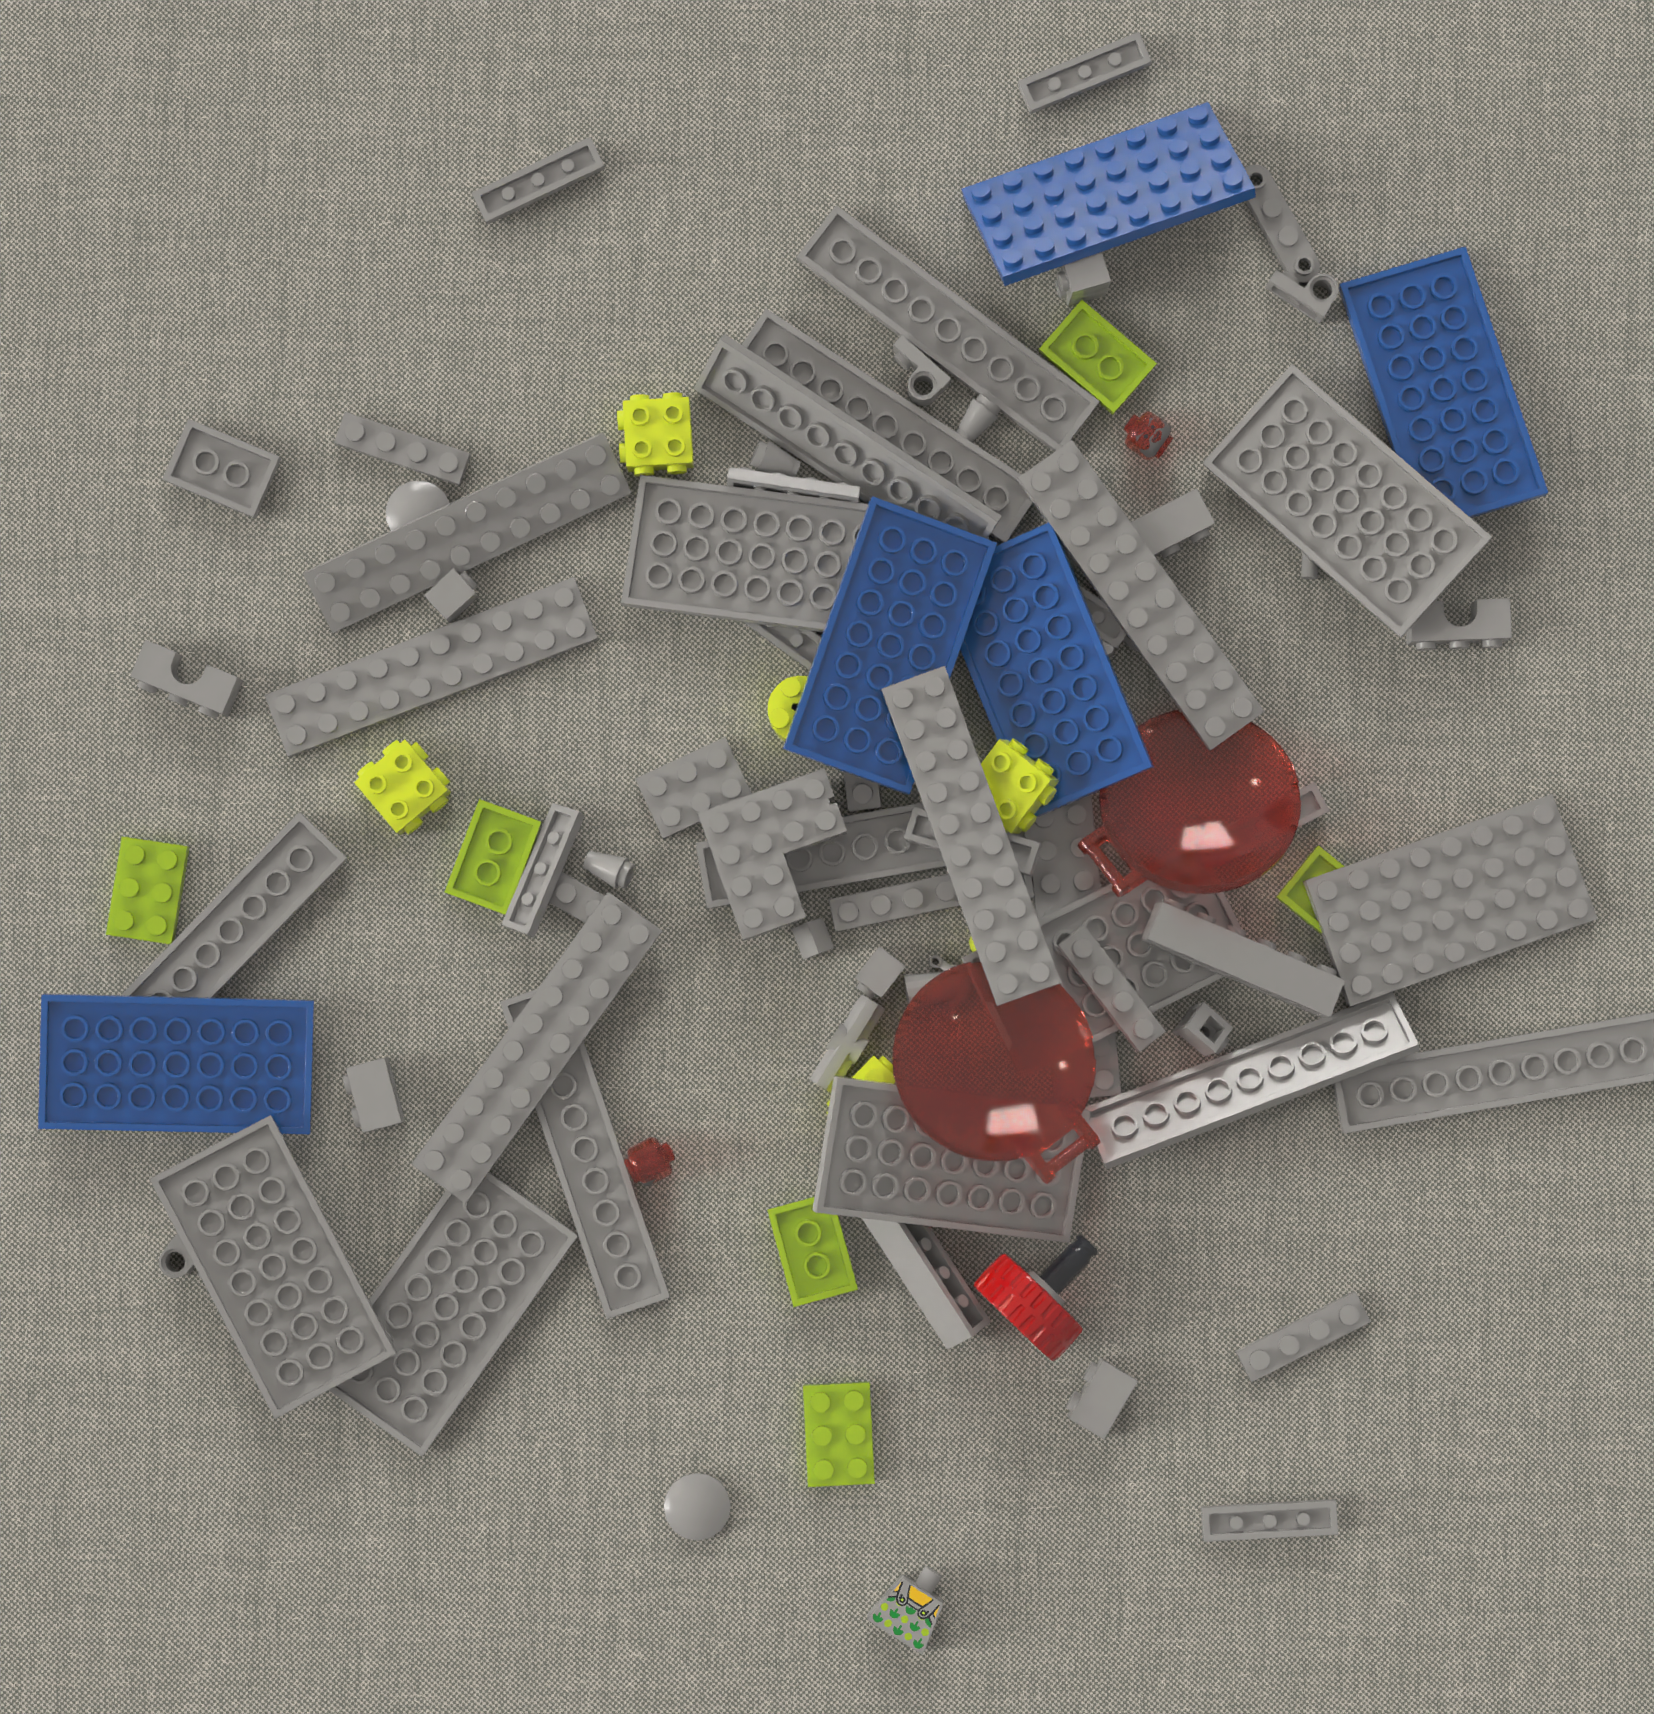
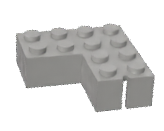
[698,768,847,941]

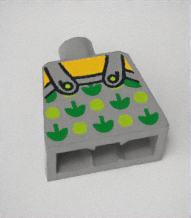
[867,1566,943,1655]

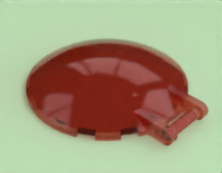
[1077,710,1301,898]
[892,962,1101,1184]

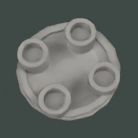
[386,480,450,531]
[664,1473,731,1541]

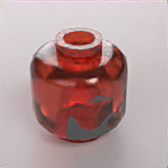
[1123,411,1174,460]
[624,1137,676,1186]

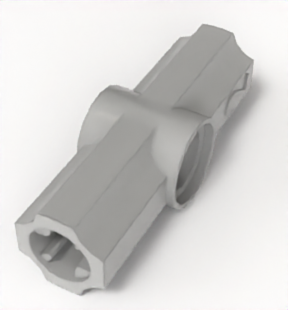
[809,994,885,1093]

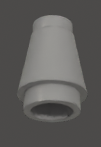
[956,393,1001,442]
[749,440,801,477]
[583,850,635,889]

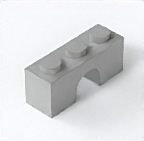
[1406,598,1512,651]
[130,640,243,719]

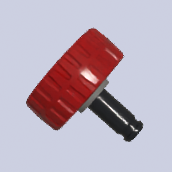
[974,1235,1098,1361]

